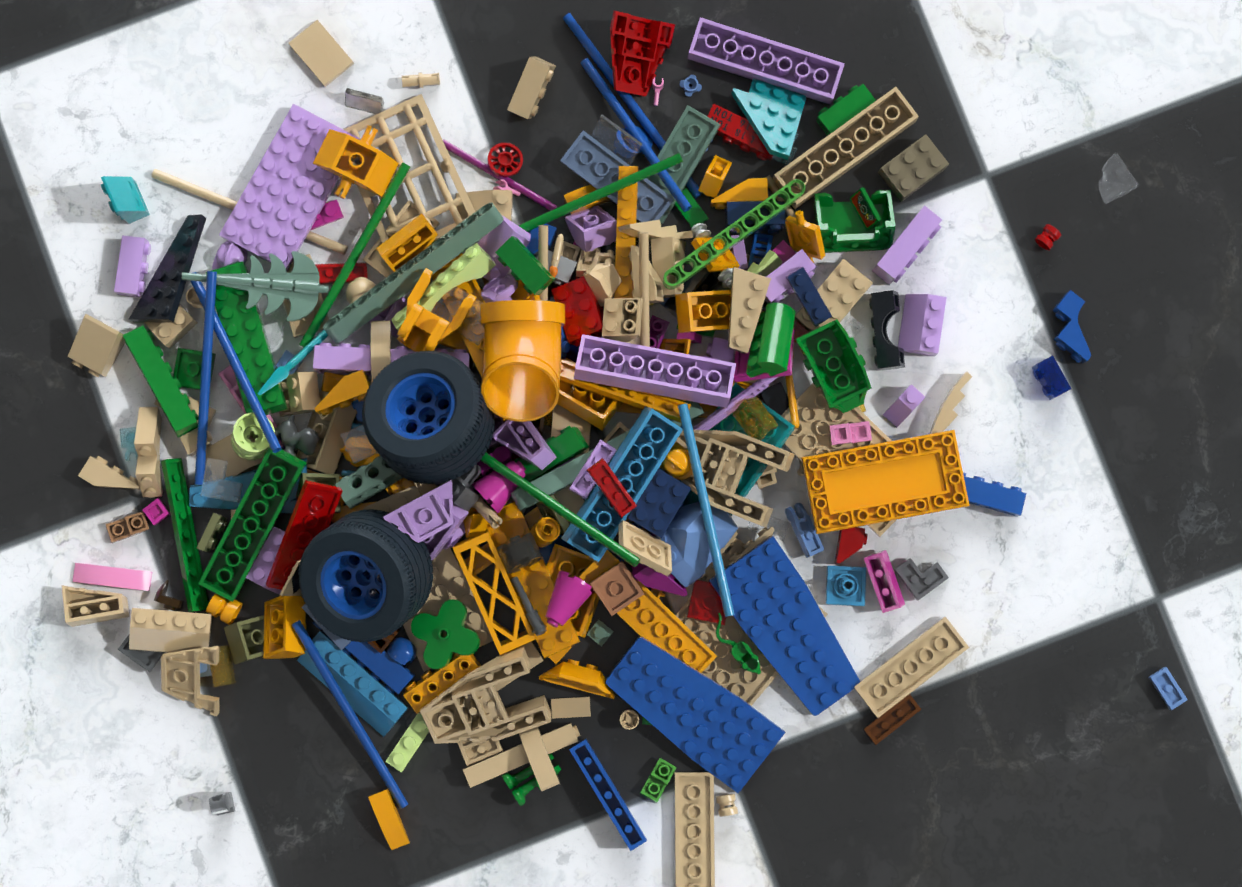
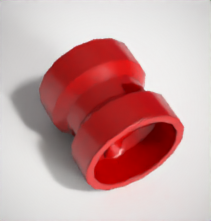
[1035,224,1062,251]

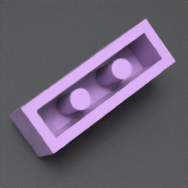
[114,235,151,297]

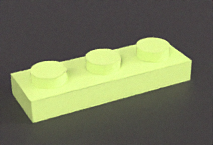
[385,713,429,772]

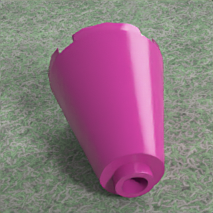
[472,461,526,513]
[545,571,594,628]

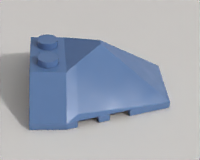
[660,501,738,587]

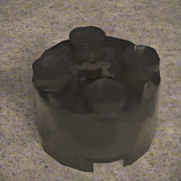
[497,533,542,574]

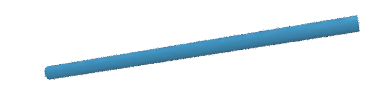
[678,403,735,617]

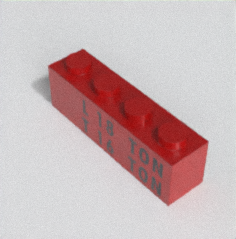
[707,104,773,161]

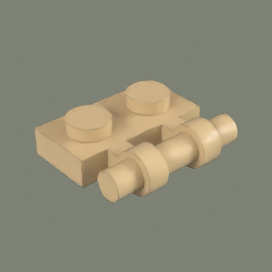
[576,248,615,277]

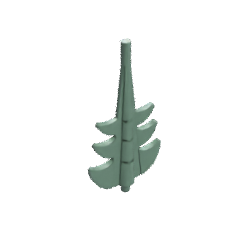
[182,251,329,322]

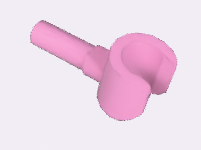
[652,78,664,106]
[493,179,521,196]

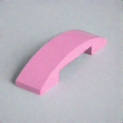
[73,563,152,591]

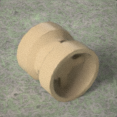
[186,287,203,308]
[620,709,639,730]
[716,793,738,817]

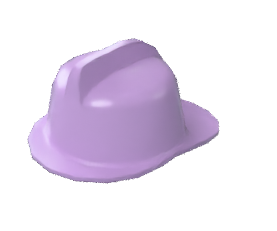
[212,241,248,270]

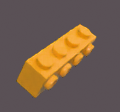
[403,653,481,714]

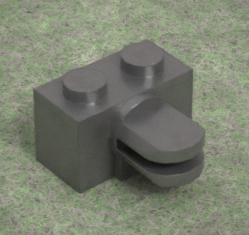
[434,465,481,511]

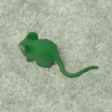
[716,613,761,674]

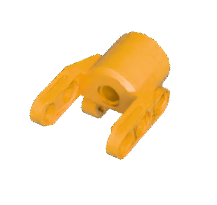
[397,268,477,352]

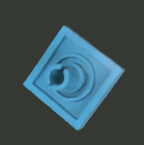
[826,566,867,606]

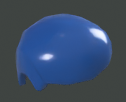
[386,637,417,665]

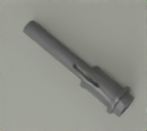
[511,577,547,636]

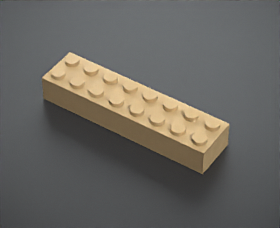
[772,87,919,209]

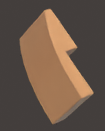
[106,511,149,543]

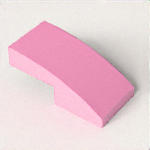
[830,421,872,445]

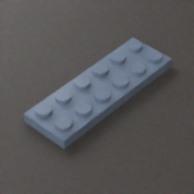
[560,130,674,222]

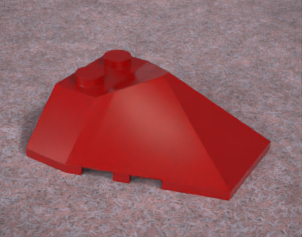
[610,11,675,96]

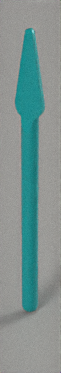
[257,330,329,396]

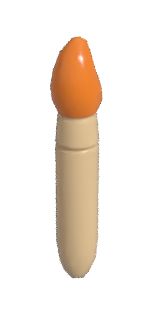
[549,234,564,278]

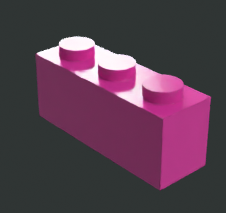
[864,550,905,613]

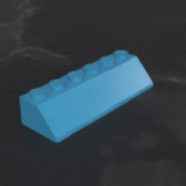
[297,631,410,737]

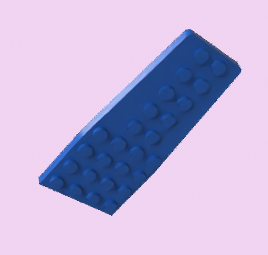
[709,536,860,716]
[606,636,786,793]

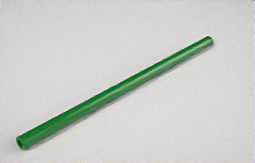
[518,153,683,232]
[299,162,410,348]
[480,453,640,567]

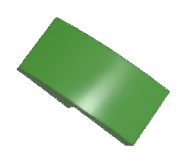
[640,758,677,803]

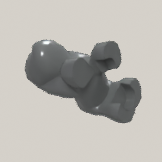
[274,415,319,457]

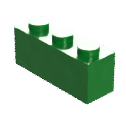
[816,84,876,136]
[495,236,555,295]

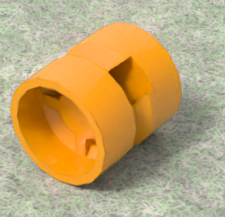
[529,517,560,547]
[206,593,242,625]

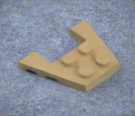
[161,646,219,716]

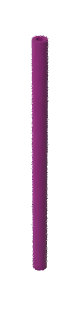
[443,139,557,211]

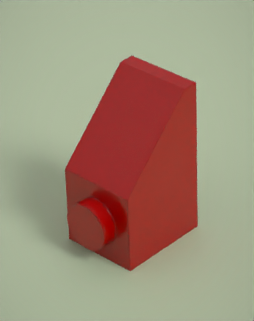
[834,527,868,564]

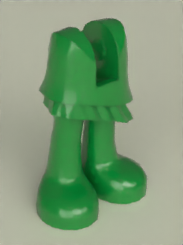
[501,753,561,806]

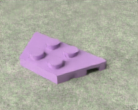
[383,480,454,543]

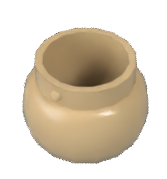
[346,277,376,304]

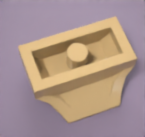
[584,264,622,307]

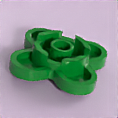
[411,599,480,670]

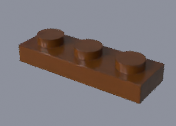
[863,694,922,745]

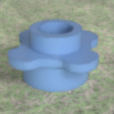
[680,75,702,97]

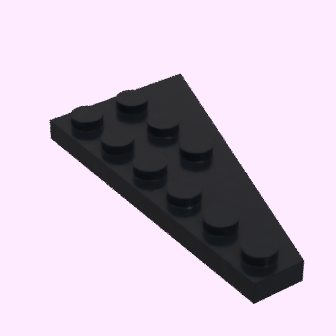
[129,214,206,322]

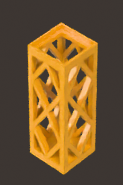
[452,530,536,655]

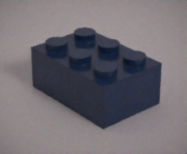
[725,201,785,235]
[626,468,691,539]

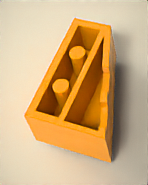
[376,213,438,272]

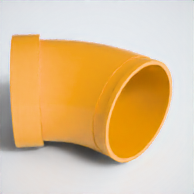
[480,300,565,422]

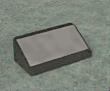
[345,88,385,114]

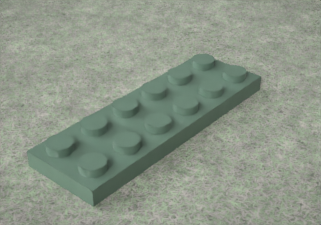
[647,105,721,224]

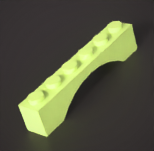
[391,243,496,331]

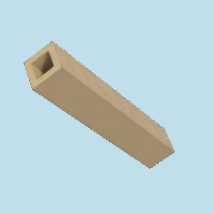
[463,723,580,788]

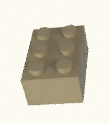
[878,134,949,202]

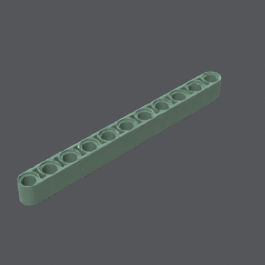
[323,203,504,343]
[511,400,704,511]

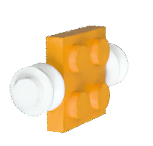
[691,223,740,288]

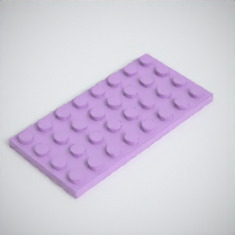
[219,104,360,271]

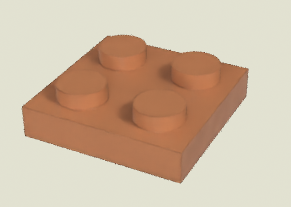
[590,561,644,616]

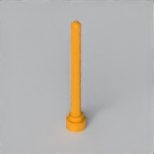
[785,352,799,429]

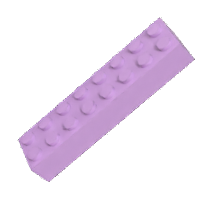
[688,17,845,105]
[574,334,736,408]
[313,342,472,376]

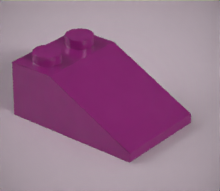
[631,563,688,597]

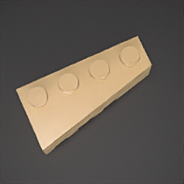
[728,267,771,354]

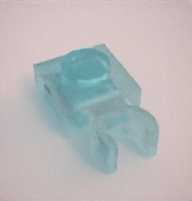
[119,427,138,461]

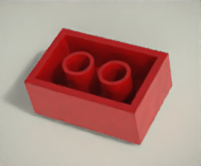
[551,276,604,347]

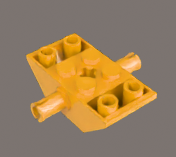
[313,125,399,199]

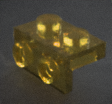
[733,397,778,441]

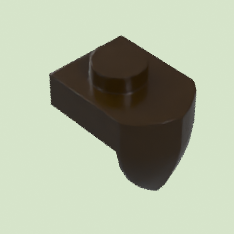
[154,580,184,611]

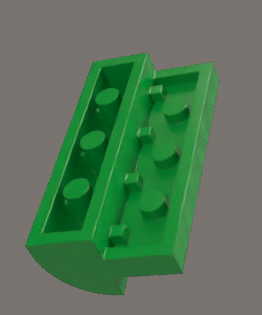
[746,302,796,378]

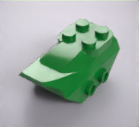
[796,319,872,413]

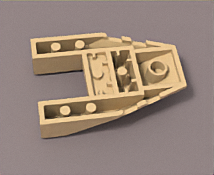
[676,429,795,527]
[420,646,551,744]

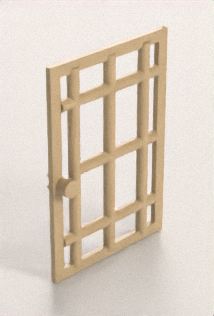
[343,94,475,243]

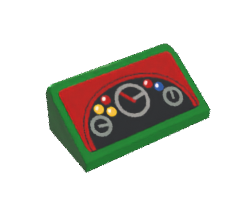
[850,187,881,230]

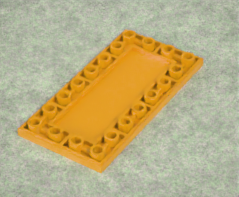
[801,430,970,534]

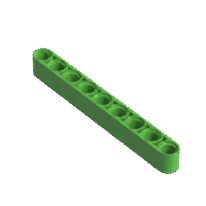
[663,179,805,290]

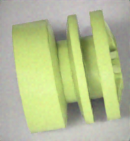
[231,412,275,460]

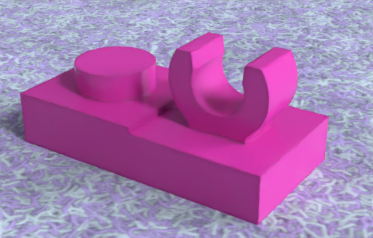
[310,199,344,231]

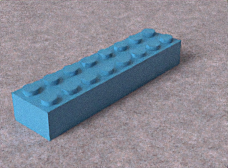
[561,406,683,562]

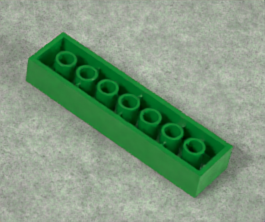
[206,261,288,415]
[198,447,307,602]

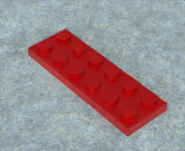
[266,480,343,590]

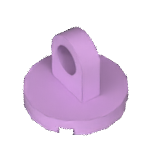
[481,274,518,303]

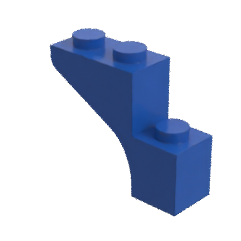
[1053,290,1091,363]

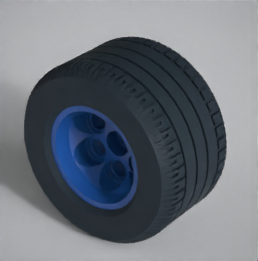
[362,351,495,484]
[299,509,433,642]

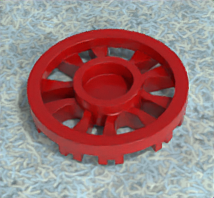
[487,143,523,178]

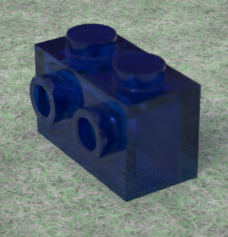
[1032,355,1071,400]

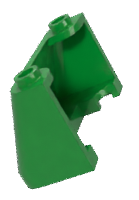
[814,190,896,253]

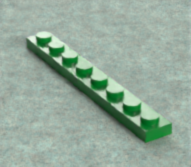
[161,458,208,612]

